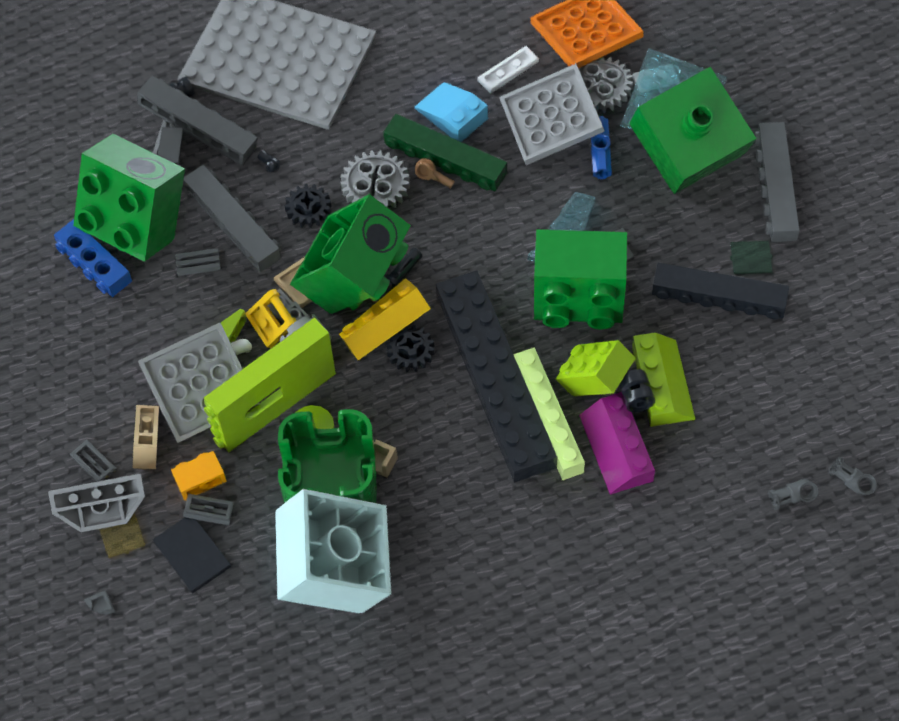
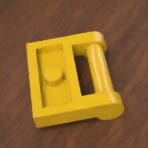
[245,289,297,348]

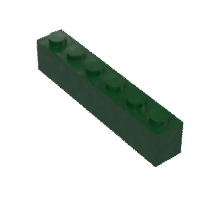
[383,114,507,192]

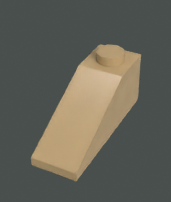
[133,405,159,469]

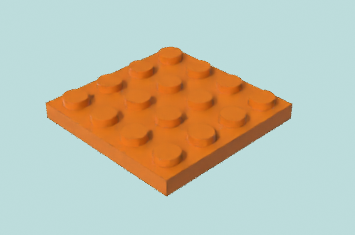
[530,0,644,68]

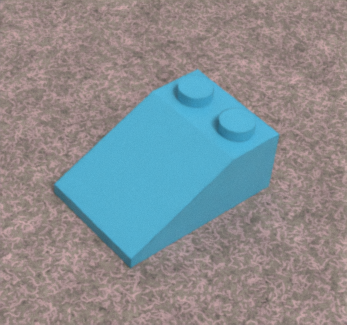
[414,82,488,142]

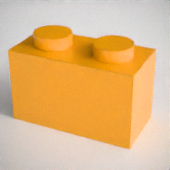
[171,451,227,501]

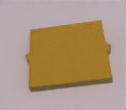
[99,513,145,558]

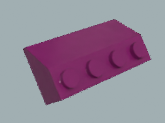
[579,392,655,494]

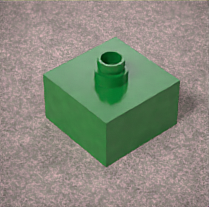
[629,67,757,194]

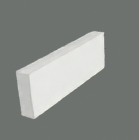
[478,46,539,94]

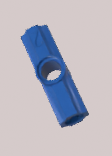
[591,116,612,179]

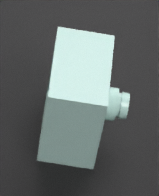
[276,489,391,613]

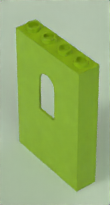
[203,317,336,453]

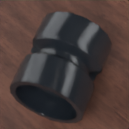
[619,369,655,412]

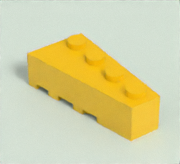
[339,278,431,360]

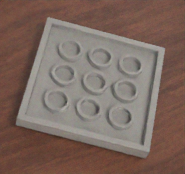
[499,64,605,165]
[138,323,260,443]

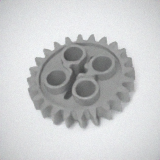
[578,57,633,113]
[340,150,410,208]

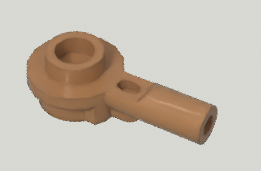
[415,159,455,189]

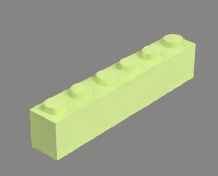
[513,347,585,480]

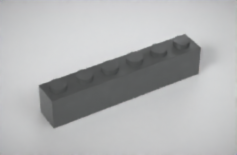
[137,76,257,166]
[754,122,800,242]
[183,165,281,273]

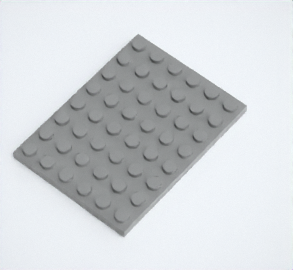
[177,0,377,130]

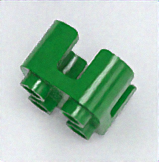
[278,409,377,504]

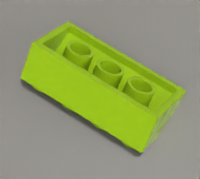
[632,333,695,427]

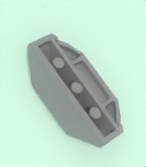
[48,474,145,532]

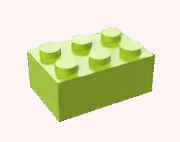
[556,340,636,396]

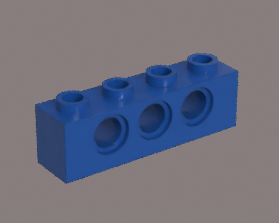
[54,219,132,297]

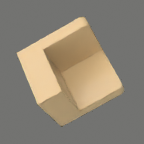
[374,440,397,477]

